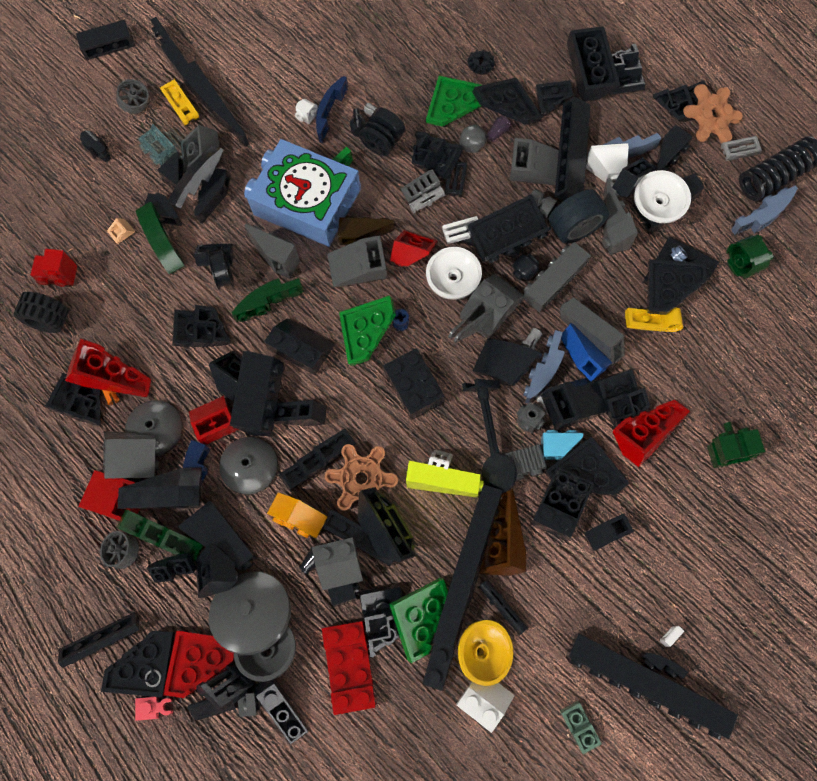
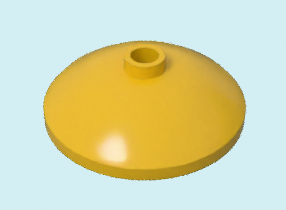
[458,620,513,686]

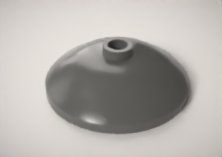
[125,400,183,457]
[219,437,278,495]
[234,626,296,682]

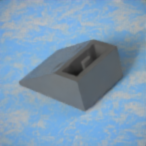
[510,138,559,185]
[245,224,300,279]
[328,236,387,288]

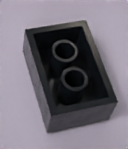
[383,348,445,420]

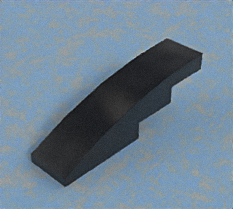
[167,145,224,209]
[279,429,356,491]

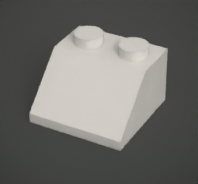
[456,682,515,733]

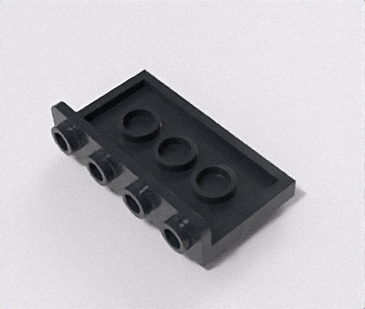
[465,194,551,263]

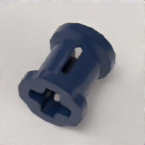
[393,309,409,331]

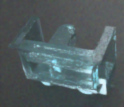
[138,124,177,166]

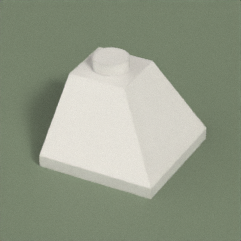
[586,143,628,183]

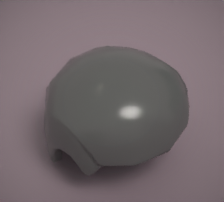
[459,124,487,153]

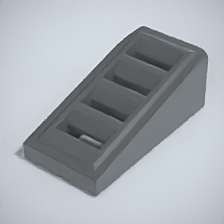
[401,169,440,204]

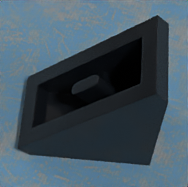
[157,152,183,188]

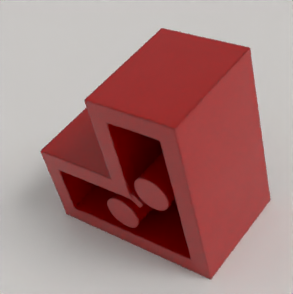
[30,249,78,287]

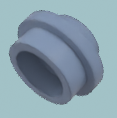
[671,245,688,262]

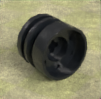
[358,107,406,157]

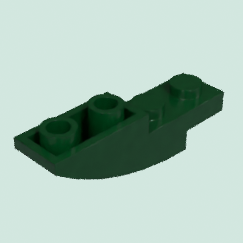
[231,278,304,322]

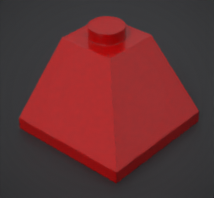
[390,230,438,267]

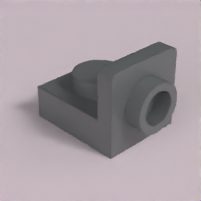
[238,693,261,717]

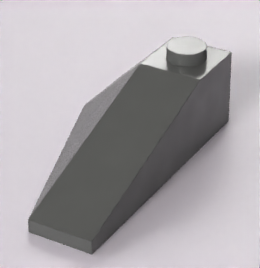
[602,178,638,255]

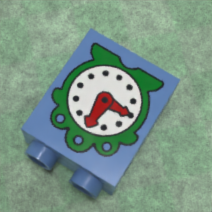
[244,139,361,247]

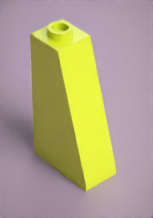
[406,461,484,497]

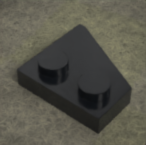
[535,80,573,117]

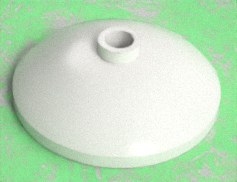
[634,170,691,223]
[426,247,482,300]

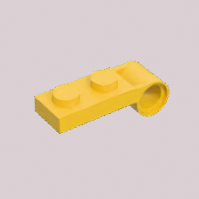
[625,307,683,332]

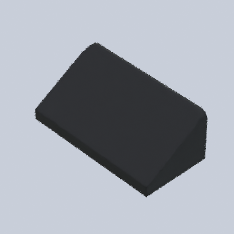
[194,243,233,266]
[187,700,236,720]

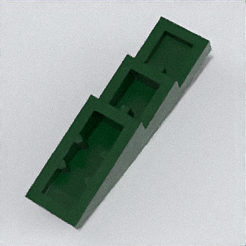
[116,509,203,562]

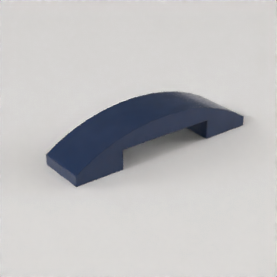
[316,76,348,144]

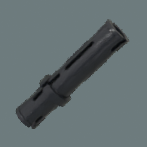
[478,579,529,636]

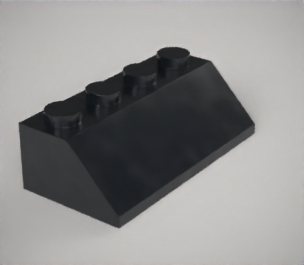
[567,26,620,101]
[229,351,284,436]

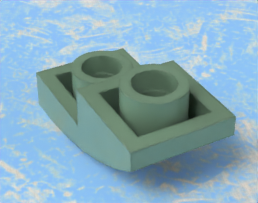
[560,701,601,754]

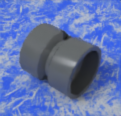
[531,189,558,222]

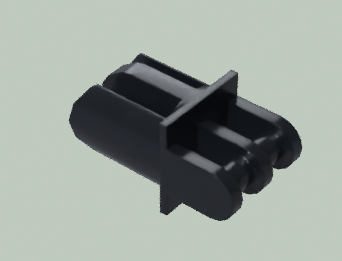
[80,130,111,162]

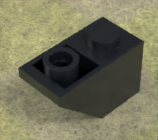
[584,513,634,551]

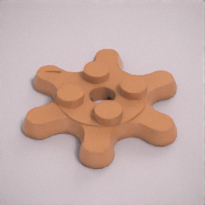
[683,84,743,143]
[325,444,398,510]

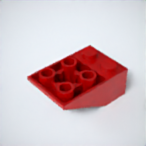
[78,470,140,521]

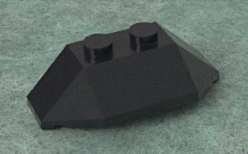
[358,487,415,563]

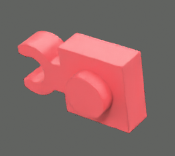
[135,697,173,721]

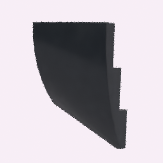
[610,44,645,95]
[653,80,715,121]
[411,131,464,179]
[172,305,231,347]
[473,338,542,386]
[595,369,650,428]
[45,373,101,426]
[359,584,402,658]

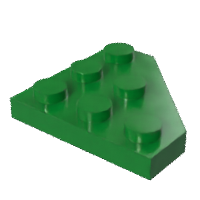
[426,76,481,127]
[339,296,396,366]
[389,578,448,663]

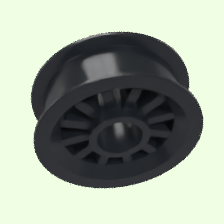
[207,247,234,290]

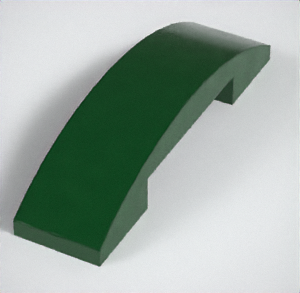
[136,202,185,274]

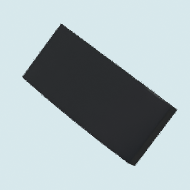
[147,553,196,583]
[640,653,689,679]

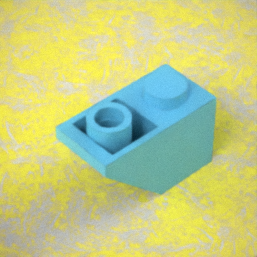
[541,430,583,460]

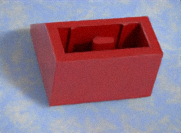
[189,396,238,445]

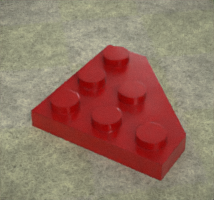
[163,631,235,698]

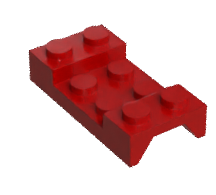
[321,621,377,715]

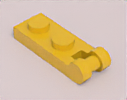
[160,79,199,126]

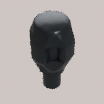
[350,108,365,137]

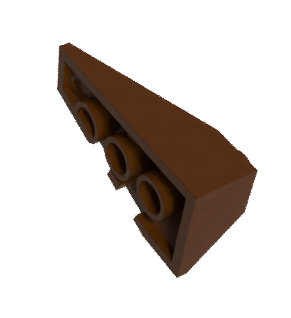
[479,489,526,576]

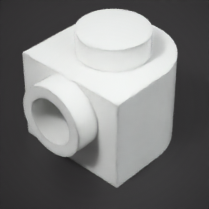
[295,99,318,124]

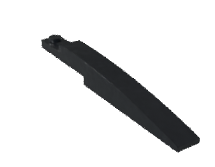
[150,17,249,146]
[422,485,503,691]

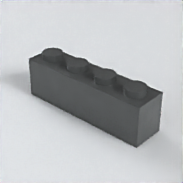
[524,242,591,313]

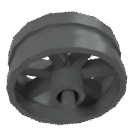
[116,79,149,114]
[100,531,139,569]

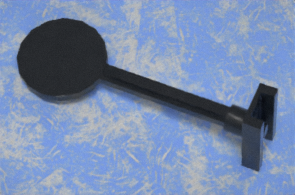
[462,379,517,493]

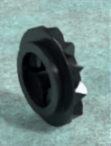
[468,49,495,74]

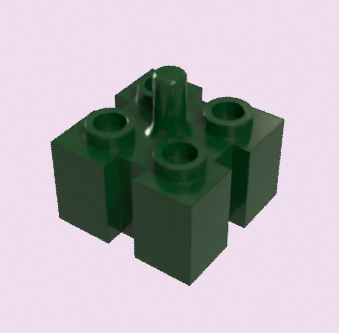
[707,422,765,469]

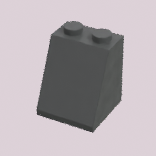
[103,431,159,479]

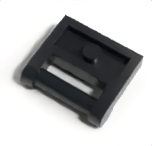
[196,663,255,713]

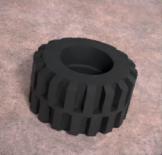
[13,292,69,333]

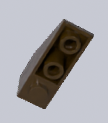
[338,216,395,245]

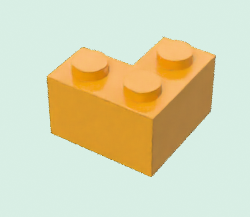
[267,492,327,538]

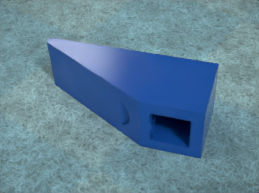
[561,323,612,382]

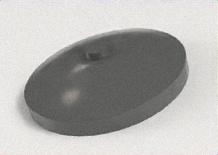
[209,572,291,655]

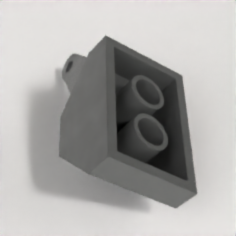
[448,274,524,343]

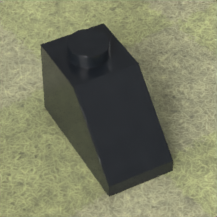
[144,193,182,226]

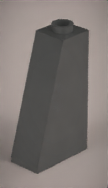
[560,297,625,367]

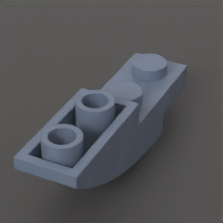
[731,185,798,235]
[523,330,565,404]

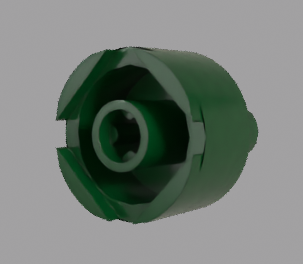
[726,235,773,279]

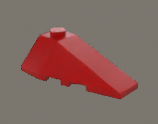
[65,339,151,397]
[612,399,690,467]

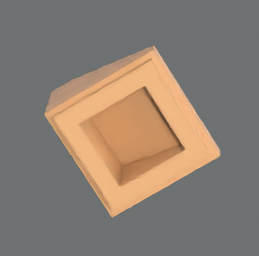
[107,218,135,244]

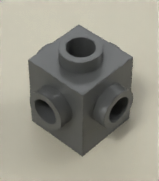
[516,402,546,434]

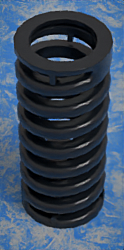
[739,136,817,201]

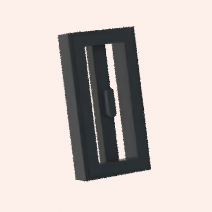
[444,162,468,197]

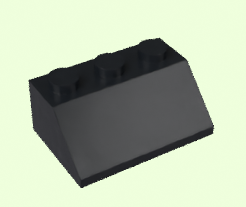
[264,318,335,376]

